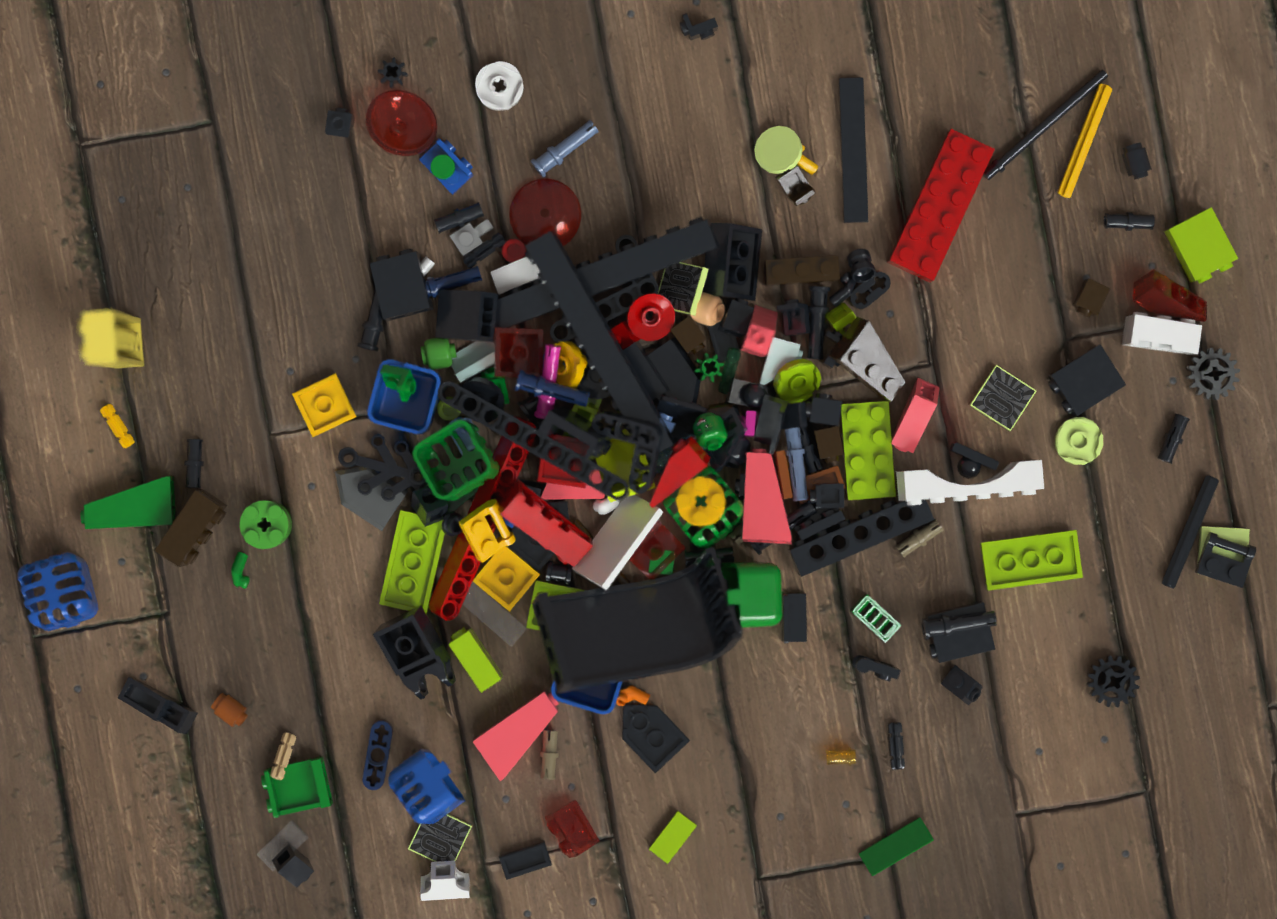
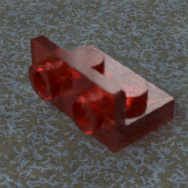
[545,800,600,858]

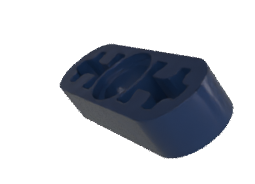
[362,720,393,790]

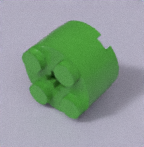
[240,500,292,549]

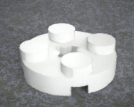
[475,61,524,111]

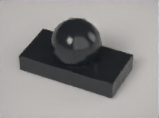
[725,378,776,409]
[949,442,999,479]

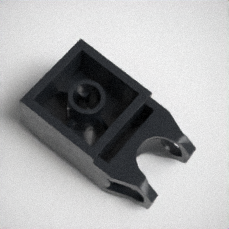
[373,605,456,700]

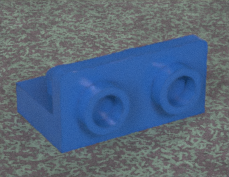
[419,138,474,195]

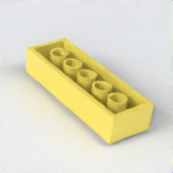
[79,311,144,368]

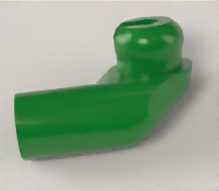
[231,552,250,589]

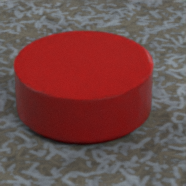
[502,239,526,263]

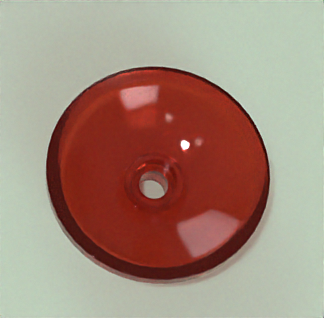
[365,90,437,156]
[509,179,581,246]

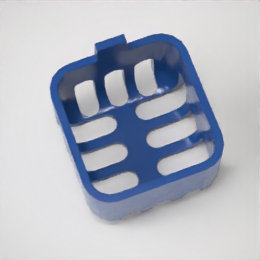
[18,552,98,631]
[388,748,465,824]

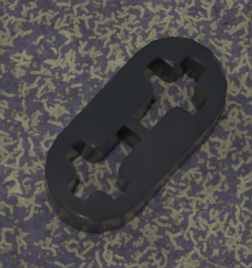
[850,272,891,309]

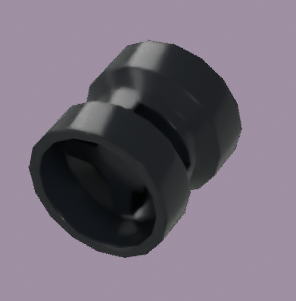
[847,249,876,283]

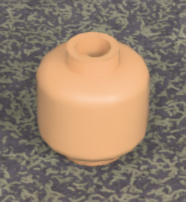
[690,292,725,326]

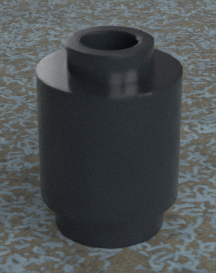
[1122,142,1152,180]

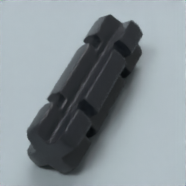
[462,233,506,268]
[887,722,905,770]

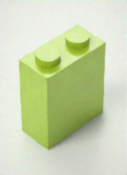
[1164,207,1238,284]
[448,627,503,693]

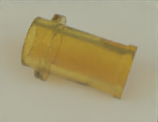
[826,747,856,766]

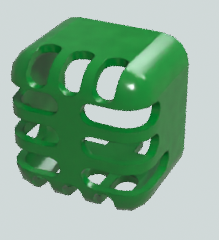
[413,420,499,501]
[663,465,744,549]

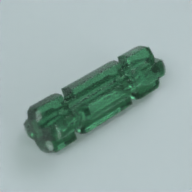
[718,347,741,394]

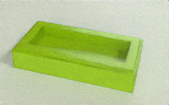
[649,810,697,864]

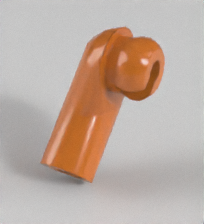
[616,685,650,706]

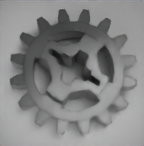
[1186,348,1240,400]

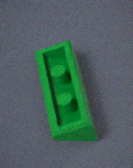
[858,817,934,876]

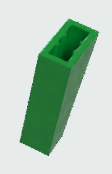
[80,476,176,529]

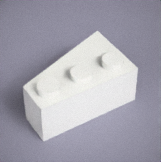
[1122,312,1202,355]

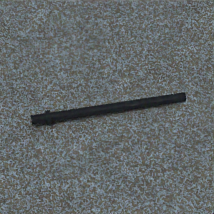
[983,70,1108,180]

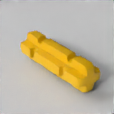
[100,404,135,448]

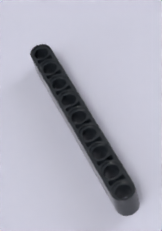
[438,381,630,501]

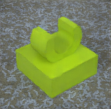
[825,302,856,335]

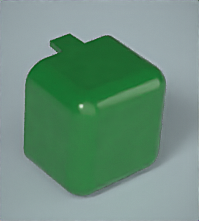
[721,561,783,628]

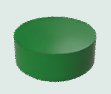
[431,155,455,180]

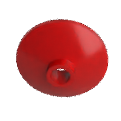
[627,293,675,341]

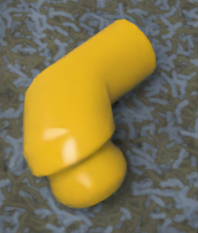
[797,145,818,175]

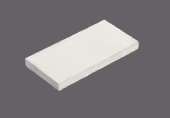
[572,495,663,590]

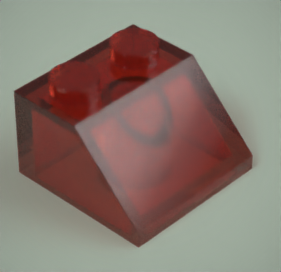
[494,328,543,380]
[629,520,686,580]

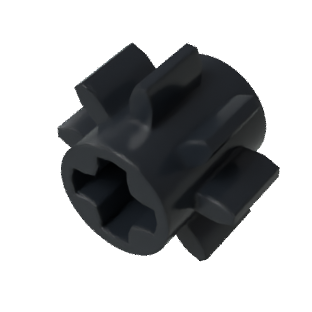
[377,57,408,89]

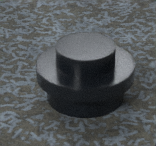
[442,512,463,536]

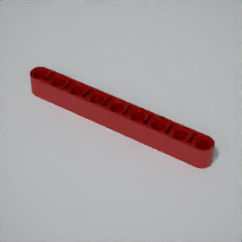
[429,416,536,621]

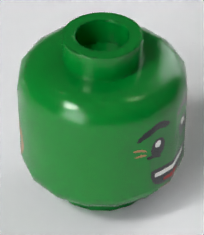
[693,413,727,450]

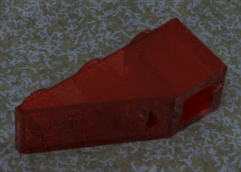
[1133,269,1207,322]

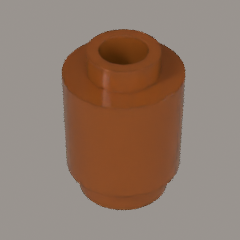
[211,693,248,727]

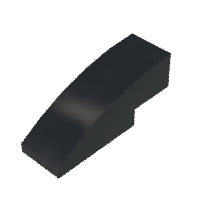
[118,677,198,734]

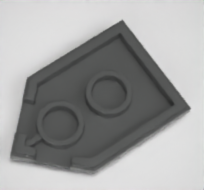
[335,466,408,531]

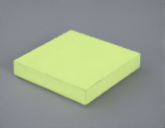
[1197,526,1250,574]

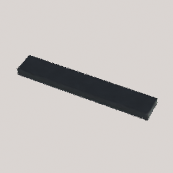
[839,77,869,223]

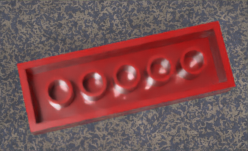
[887,129,995,283]

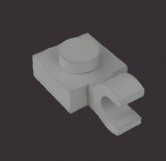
[450,219,494,256]

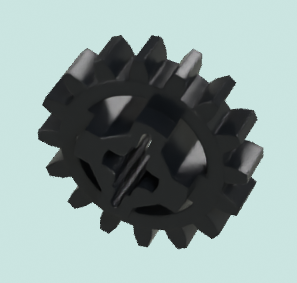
[1086,655,1140,707]

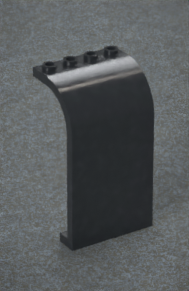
[532,548,743,693]

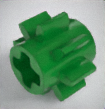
[693,353,724,383]

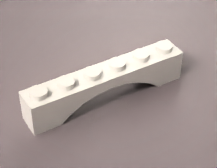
[896,460,1044,505]

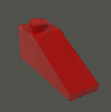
[649,436,710,508]

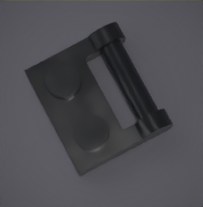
[1195,532,1256,588]
[852,655,901,682]

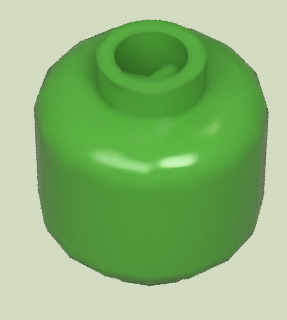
[421,338,457,370]

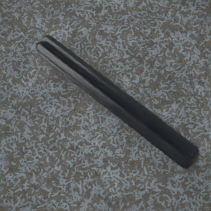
[1162,475,1219,589]

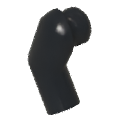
[829,272,856,307]

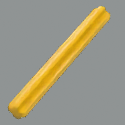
[1058,84,1112,198]

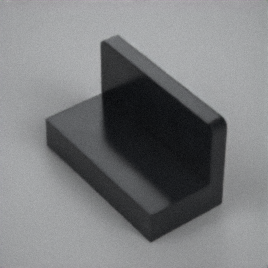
[754,395,789,455]
[782,593,807,643]

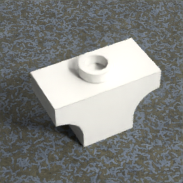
[420,861,470,901]

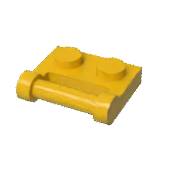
[458,499,516,563]

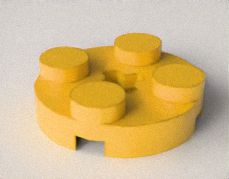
[544,341,587,389]
[676,476,726,526]

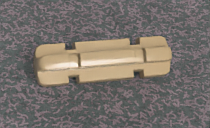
[270,732,296,780]

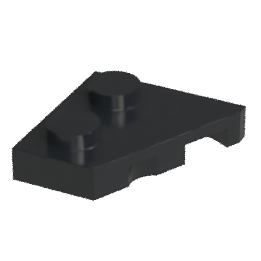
[702,407,747,473]

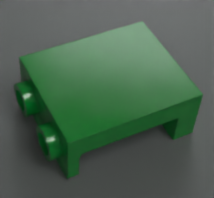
[261,756,333,818]

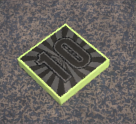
[658,262,709,316]
[970,365,1036,431]
[408,814,472,862]

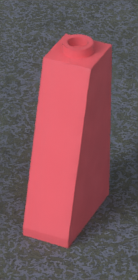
[740,305,778,358]
[742,449,792,544]
[473,690,559,781]

